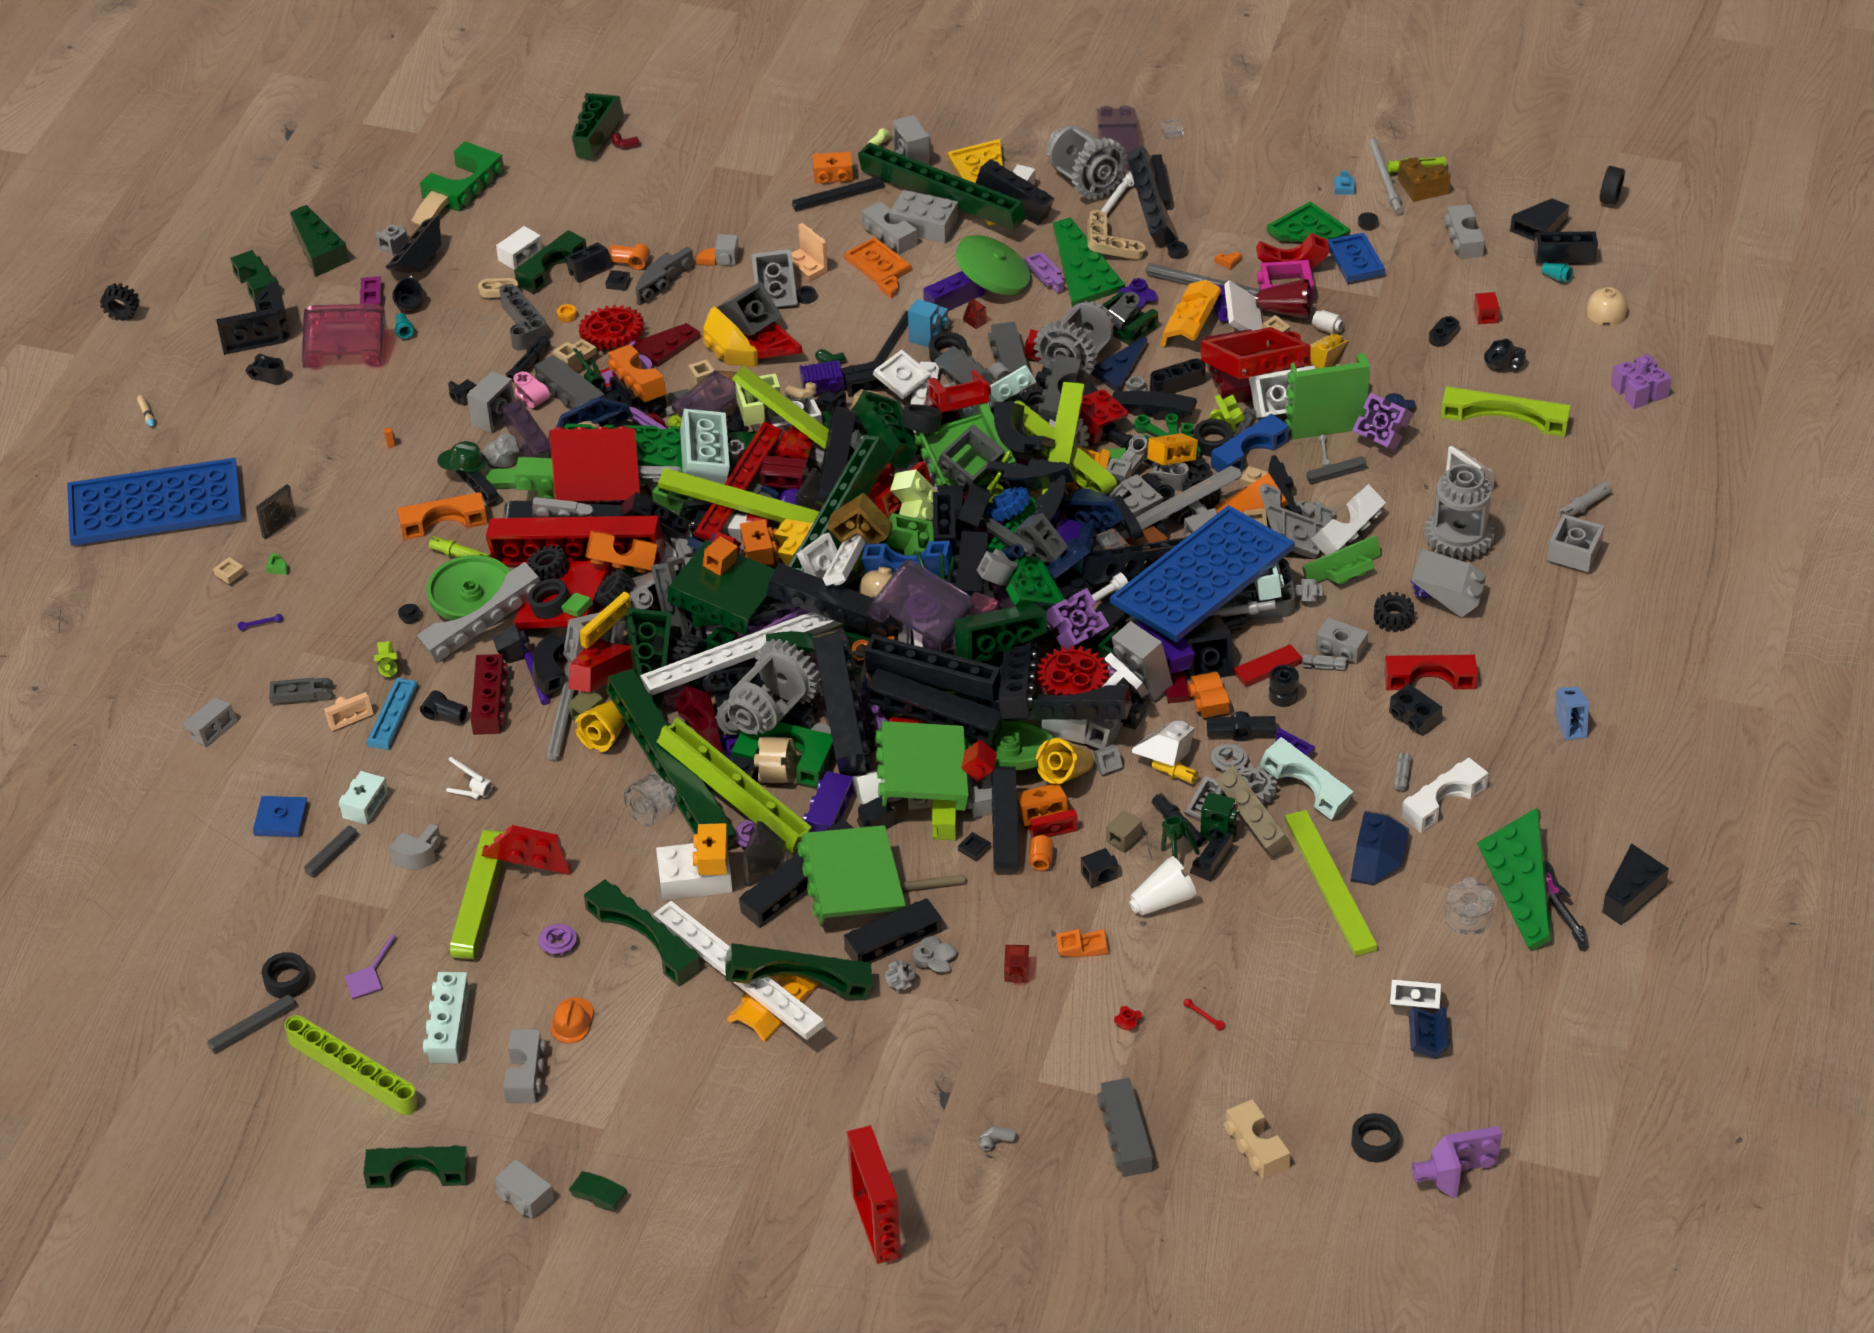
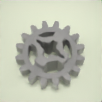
[1237,764,1277,805]

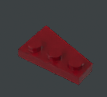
[633,323,701,367]

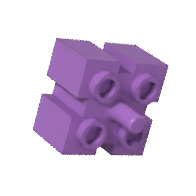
[1611,354,1672,409]
[1352,393,1414,451]
[1047,588,1109,650]

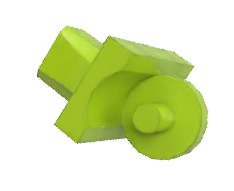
[1208,394,1245,432]
[374,641,400,677]

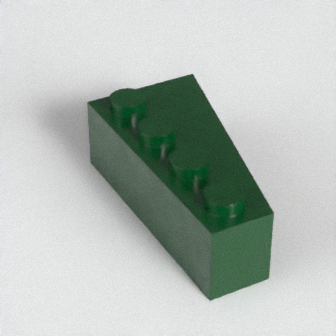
[572,93,624,159]
[290,205,349,277]
[852,390,918,469]
[955,603,1047,662]
[625,607,672,705]

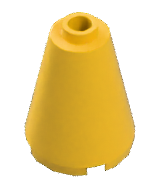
[575,700,626,752]
[1036,738,1094,784]

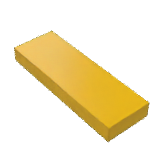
[580,591,631,649]

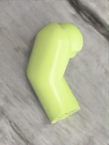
[867,128,891,146]

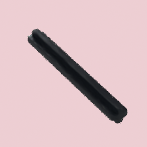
[792,176,883,211]

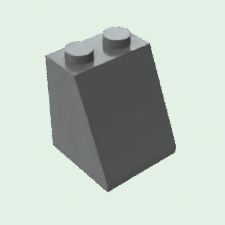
[716,282,782,336]

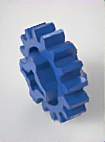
[985,487,1031,522]

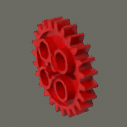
[579,305,644,351]
[1036,645,1109,695]

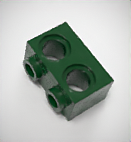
[1200,792,1238,842]

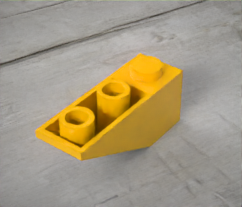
[1304,334,1348,369]

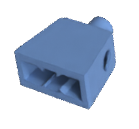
[1555,687,1589,740]

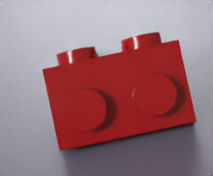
[1079,389,1128,444]
[770,425,813,460]

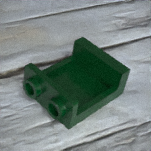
[1102,291,1158,345]

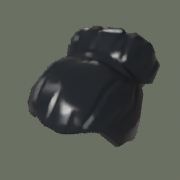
[392,276,424,311]
[1484,339,1526,371]

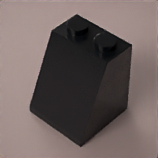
[1184,615,1234,681]

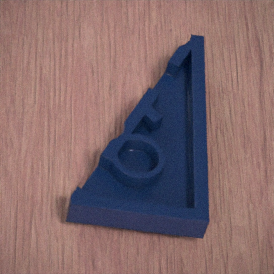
[1091,337,1148,392]

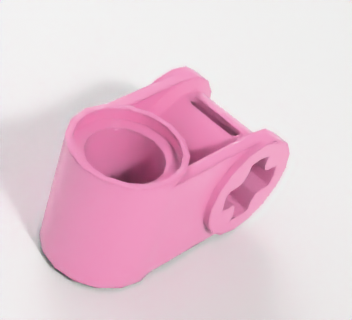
[513,372,550,409]

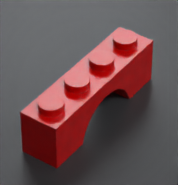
[1384,654,1478,690]

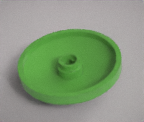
[955,235,1031,295]
[426,555,510,620]
[964,720,1053,770]

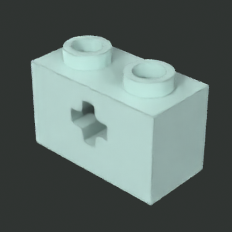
[339,771,388,825]

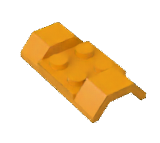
[1160,280,1222,347]
[727,975,821,1042]

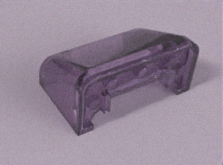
[868,560,975,653]

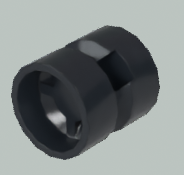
[1269,664,1299,707]

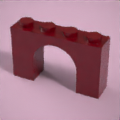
[1204,329,1269,403]

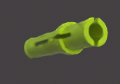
[1387,156,1447,173]
[429,536,492,558]

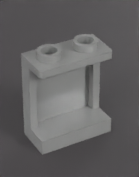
[563,612,626,663]

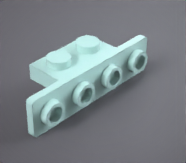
[956,365,1036,419]

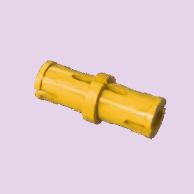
[1152,760,1199,785]

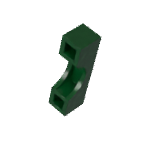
[514,230,586,295]
[363,1145,469,1189]

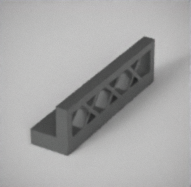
[651,558,703,640]

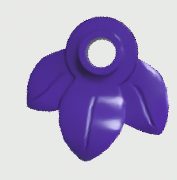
[1117,278,1157,309]

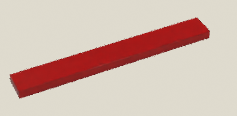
[694,421,783,541]

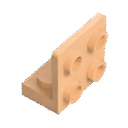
[792,223,828,282]

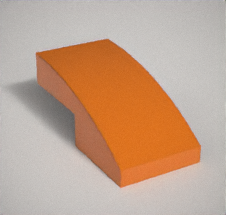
[1056,929,1109,957]

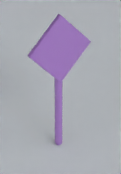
[344,934,396,999]

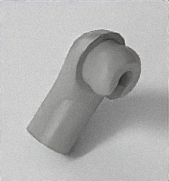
[979,1126,1015,1151]

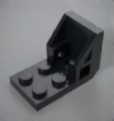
[216,281,290,355]

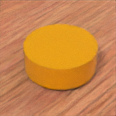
[556,304,577,323]

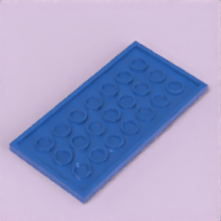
[67,458,242,546]
[1110,505,1295,642]

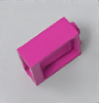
[1257,260,1314,301]

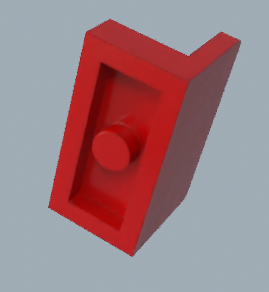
[1027,809,1078,838]

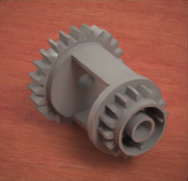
[1046,125,1128,200]
[1033,301,1114,382]
[1424,464,1495,560]
[726,639,822,735]

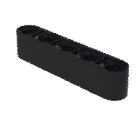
[991,766,1018,872]

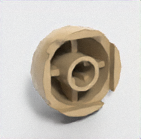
[1586,287,1628,326]
[858,567,902,604]

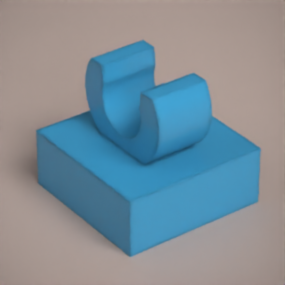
[1334,171,1355,195]

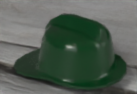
[437,441,487,472]

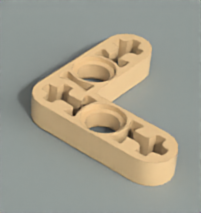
[1088,210,1146,259]

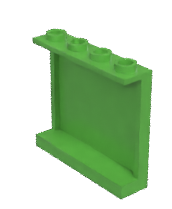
[1284,353,1370,440]
[914,403,1016,492]
[875,721,968,811]
[798,825,906,926]

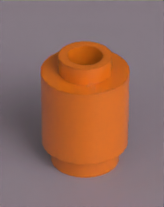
[1029,835,1054,871]

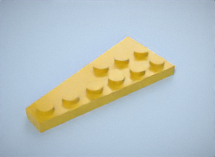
[947,139,1003,226]

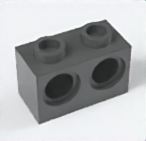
[1015,513,1068,563]

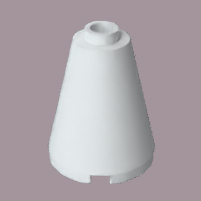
[1128,856,1197,916]

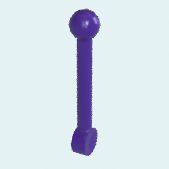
[237,614,283,630]

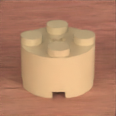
[754,737,796,783]

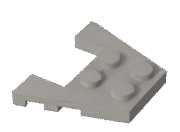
[1259,483,1336,559]

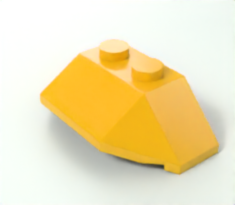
[703,306,758,367]

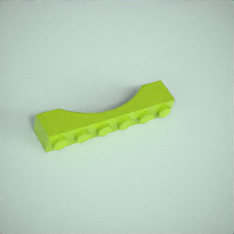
[1441,386,1571,437]

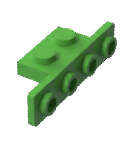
[1302,536,1381,584]

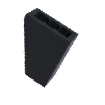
[1510,198,1569,241]

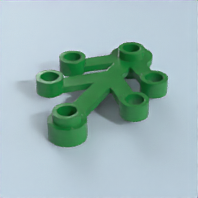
[1134,413,1201,460]

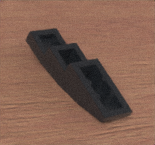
[1112,391,1197,419]

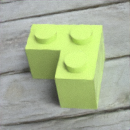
[735,373,780,426]
[890,470,938,521]

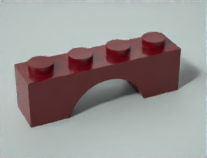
[676,686,723,754]

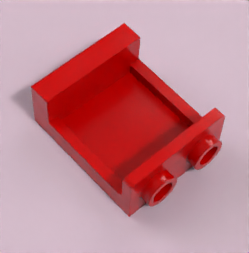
[927,370,991,412]

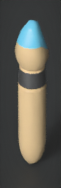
[137,395,155,427]

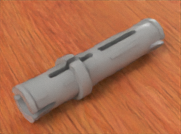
[1558,481,1612,517]

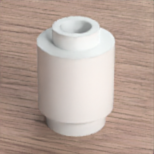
[1312,310,1344,334]

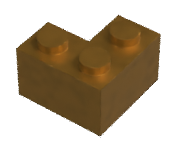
[1398,157,1451,202]
[827,493,892,544]

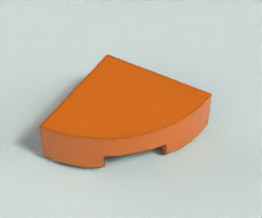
[695,248,716,265]
[1214,252,1242,270]
[878,276,898,299]
[383,427,395,448]

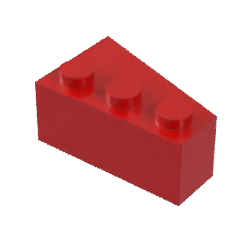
[569,639,633,692]

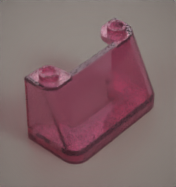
[302,304,389,368]

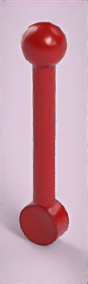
[1183,998,1225,1031]

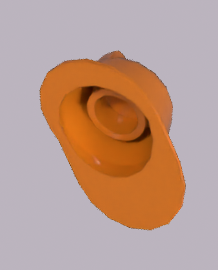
[551,997,594,1044]

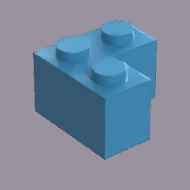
[908,299,950,348]

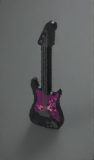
[1545,860,1588,951]

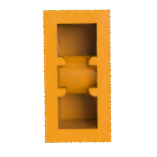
[1147,433,1198,465]
[693,823,728,875]

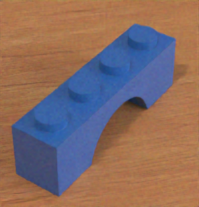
[1211,413,1289,473]
[861,541,954,578]

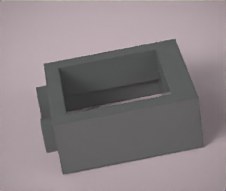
[937,424,1005,491]

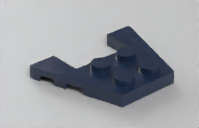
[1044,519,1099,579]

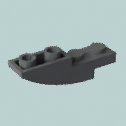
[635,247,694,305]

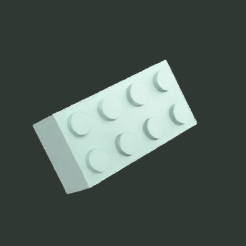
[680,409,730,484]

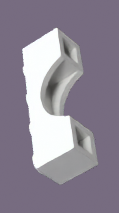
[1311,484,1386,555]
[1401,758,1489,833]

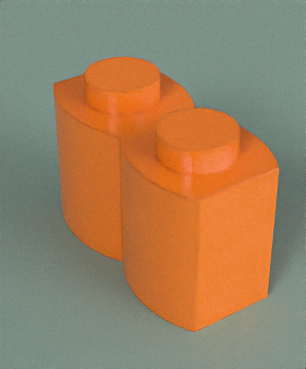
[1188,672,1230,718]

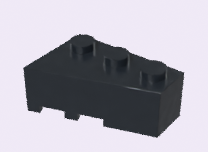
[1602,843,1669,925]

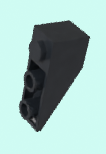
[620,492,690,539]

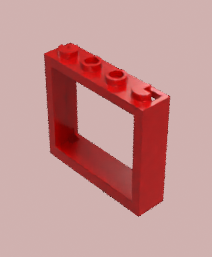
[1201,327,1311,379]
[846,1125,901,1264]

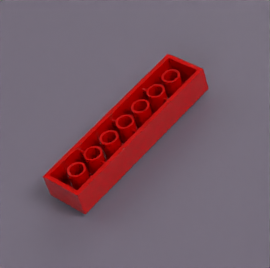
[485,516,666,567]

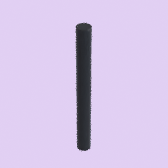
[873,311,908,362]

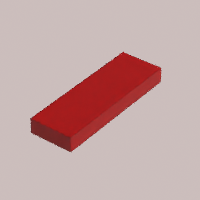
[1234,644,1303,687]

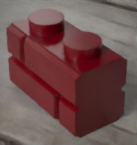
[760,456,808,490]

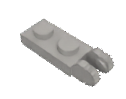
[533,497,593,518]

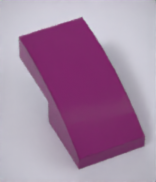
[360,276,382,308]

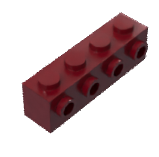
[471,654,508,735]

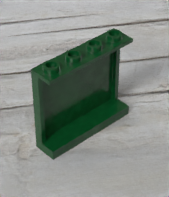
[667,540,775,636]

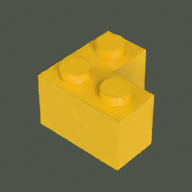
[774,519,813,566]

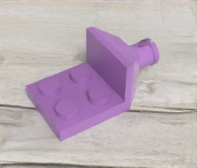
[1411,1126,1502,1198]

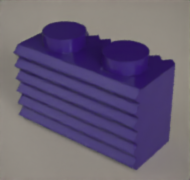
[799,360,844,395]

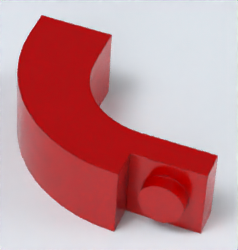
[1256,233,1330,270]

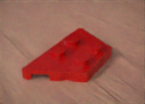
[744,322,803,359]
[481,825,571,875]

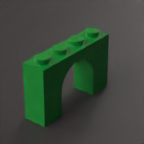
[420,141,504,212]
[732,722,835,788]

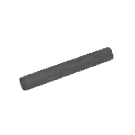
[207,995,295,1053]

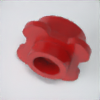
[1114,1006,1142,1031]

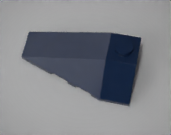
[1064,488,1124,534]

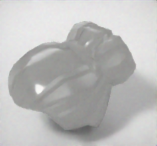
[483,433,520,468]

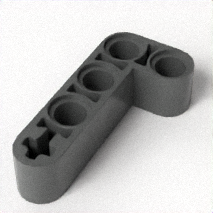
[499,284,548,351]

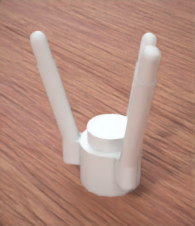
[446,757,494,800]

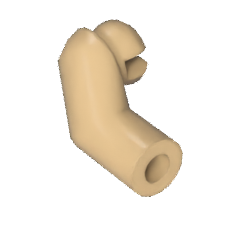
[785,382,817,400]

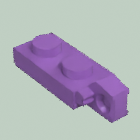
[1024,251,1064,293]

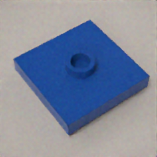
[253,796,308,837]

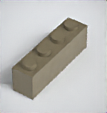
[1215,766,1291,856]

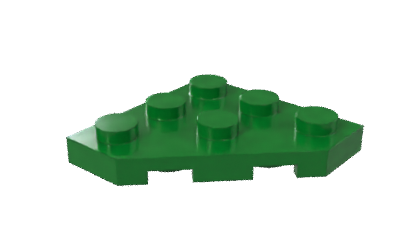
[1267,201,1351,242]
[1006,555,1065,609]

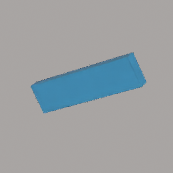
[367,678,419,750]

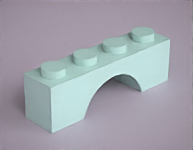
[1259,737,1353,820]

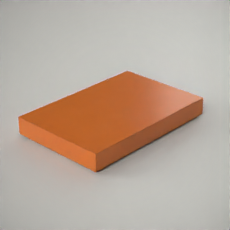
[844,237,912,285]
[1214,473,1288,517]

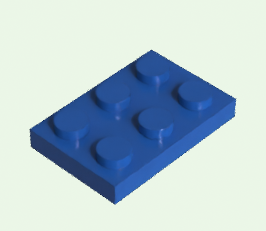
[1328,232,1385,282]

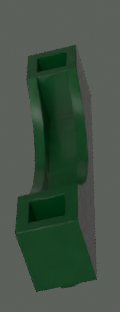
[584,879,701,987]
[725,943,873,1000]

